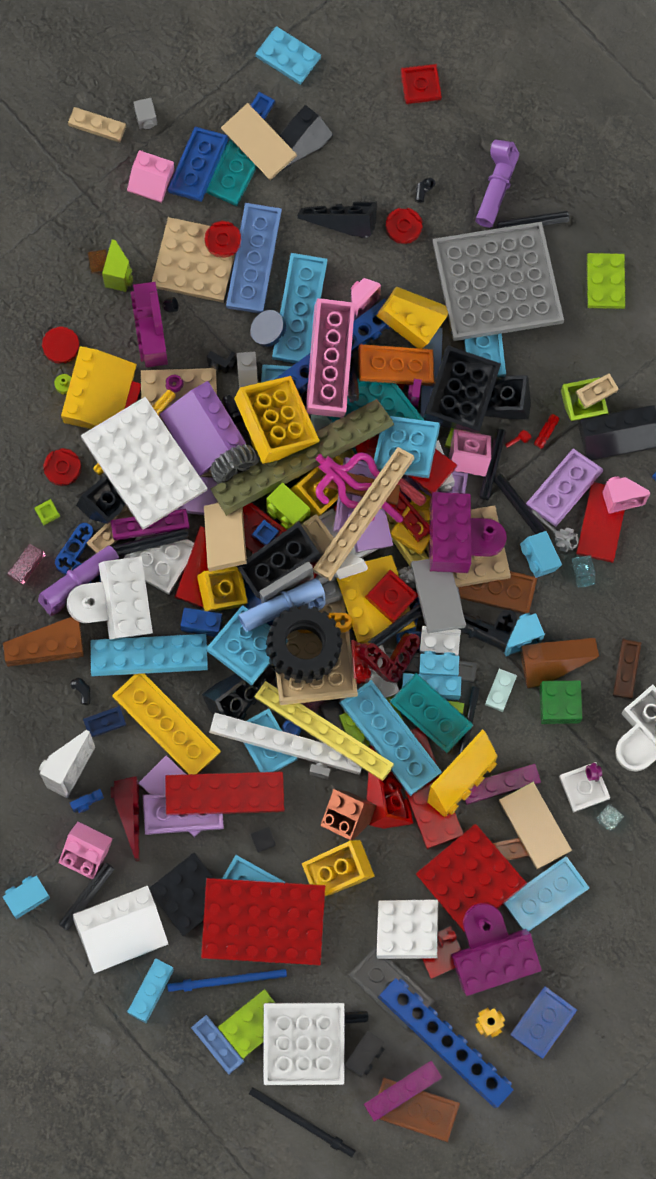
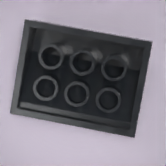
[423,346,501,433]

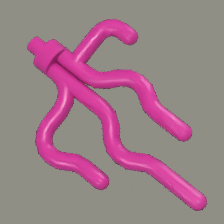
[315,453,403,523]

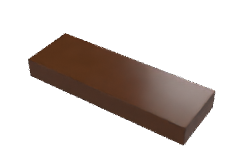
[613,639,641,699]

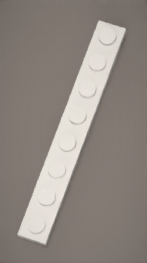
[209,713,362,775]

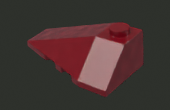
[111,777,140,861]

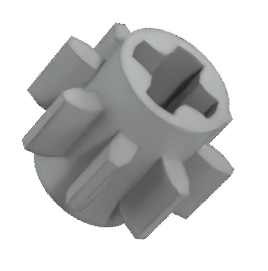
[555,527,579,552]
[398,566,416,589]

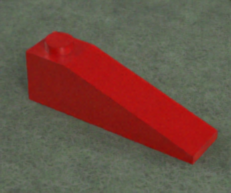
[367,746,413,829]

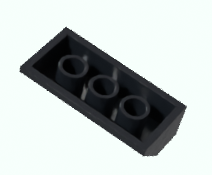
[578,405,656,461]

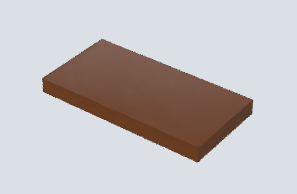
[458,571,537,614]
[378,1078,460,1142]

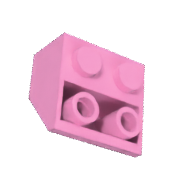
[58,822,113,879]

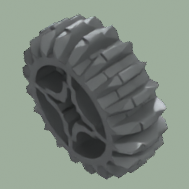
[210,444,261,484]

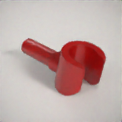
[505,430,531,448]

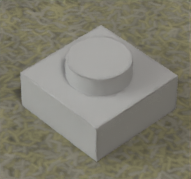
[309,763,330,780]

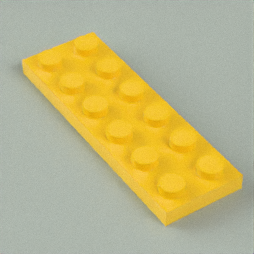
[112,674,221,774]

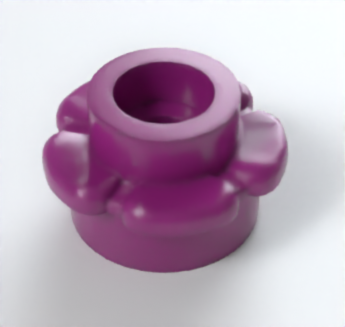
[165,374,184,393]
[586,763,602,782]

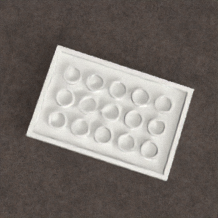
[81,397,208,530]

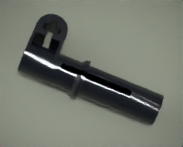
[459,610,517,651]

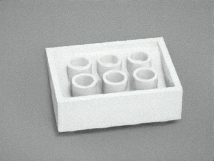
[39,730,95,798]
[73,886,168,974]

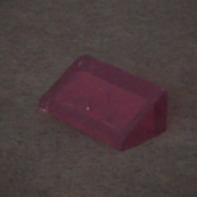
[7,544,45,586]

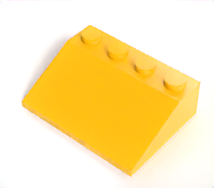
[61,346,137,429]
[234,376,320,464]
[337,555,416,644]
[427,729,497,817]

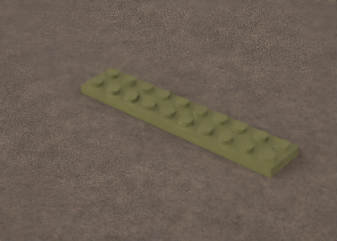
[210,399,394,516]

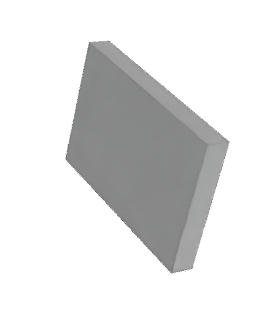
[259,562,314,603]

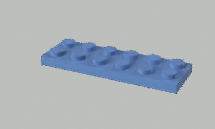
[226,203,282,314]

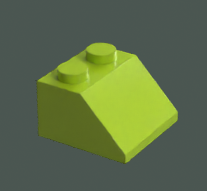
[102,239,133,292]
[561,377,608,421]

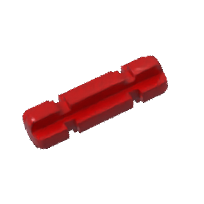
[534,414,559,449]

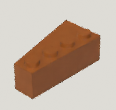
[3,617,84,667]

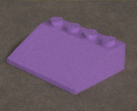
[159,381,246,476]

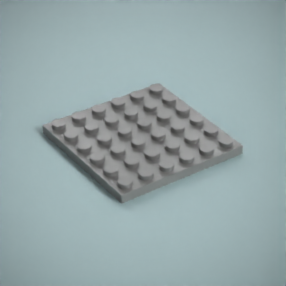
[432,222,564,341]

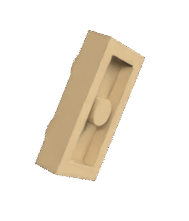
[576,373,619,409]

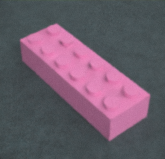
[306,298,355,418]

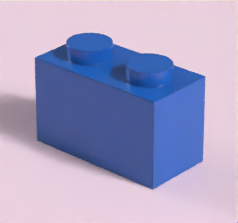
[181,608,223,637]

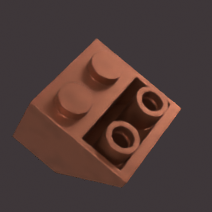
[320,789,377,840]

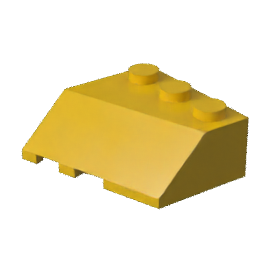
[376,287,448,349]

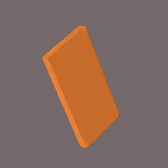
[358,344,434,386]

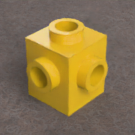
[475,1008,505,1038]

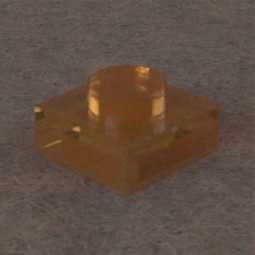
[88,249,107,272]

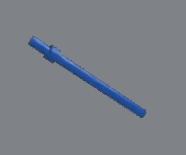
[167,969,287,992]

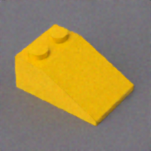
[302,840,375,897]

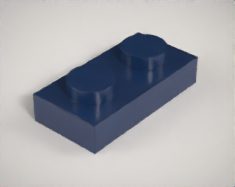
[83,706,126,738]

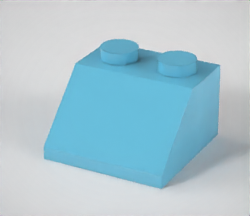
[504,613,545,656]

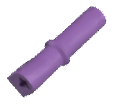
[475,140,520,228]
[38,545,119,616]

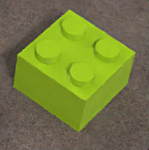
[266,483,310,530]

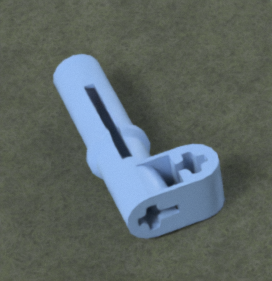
[238,578,326,632]

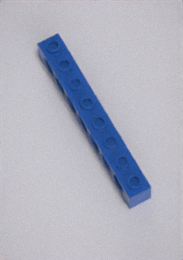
[274,298,391,394]
[378,978,514,1108]

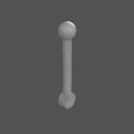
[532,510,559,536]

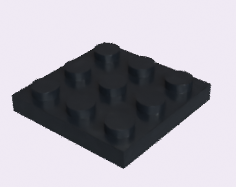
[149,852,214,936]

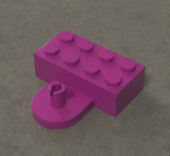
[130,282,168,368]
[429,492,507,573]
[451,903,542,996]

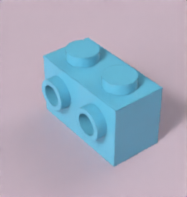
[520,531,562,578]
[419,651,459,676]
[2,875,50,919]

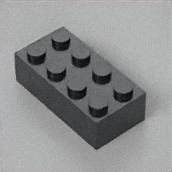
[237,522,324,599]

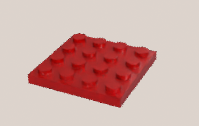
[416,824,527,933]

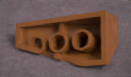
[520,638,599,688]

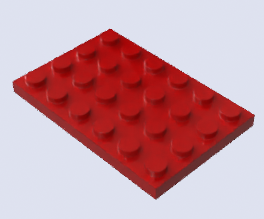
[201,878,325,965]

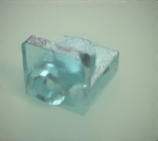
[572,555,595,588]

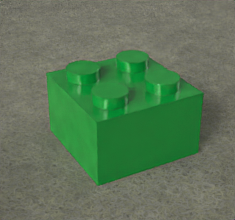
[540,681,582,724]

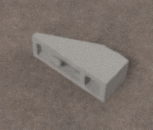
[237,352,258,388]

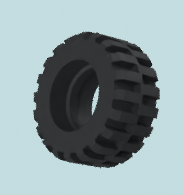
[266,605,342,684]

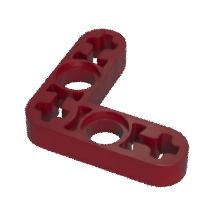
[359,633,420,683]

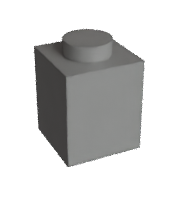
[134,98,157,129]

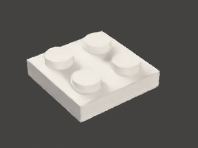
[559,762,610,813]

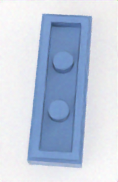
[191,1015,244,1074]

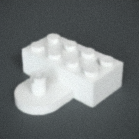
[67,557,153,640]
[616,685,656,771]

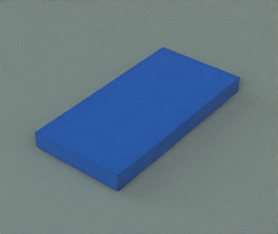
[167,127,229,202]

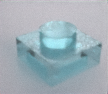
[596,804,624,832]

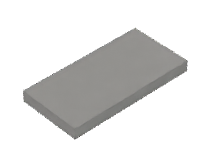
[410,559,466,633]

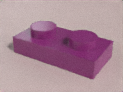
[408,379,422,409]

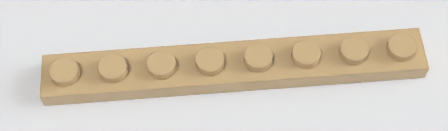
[313,447,415,581]

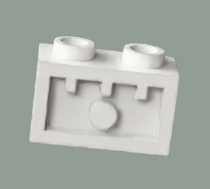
[420,626,461,656]

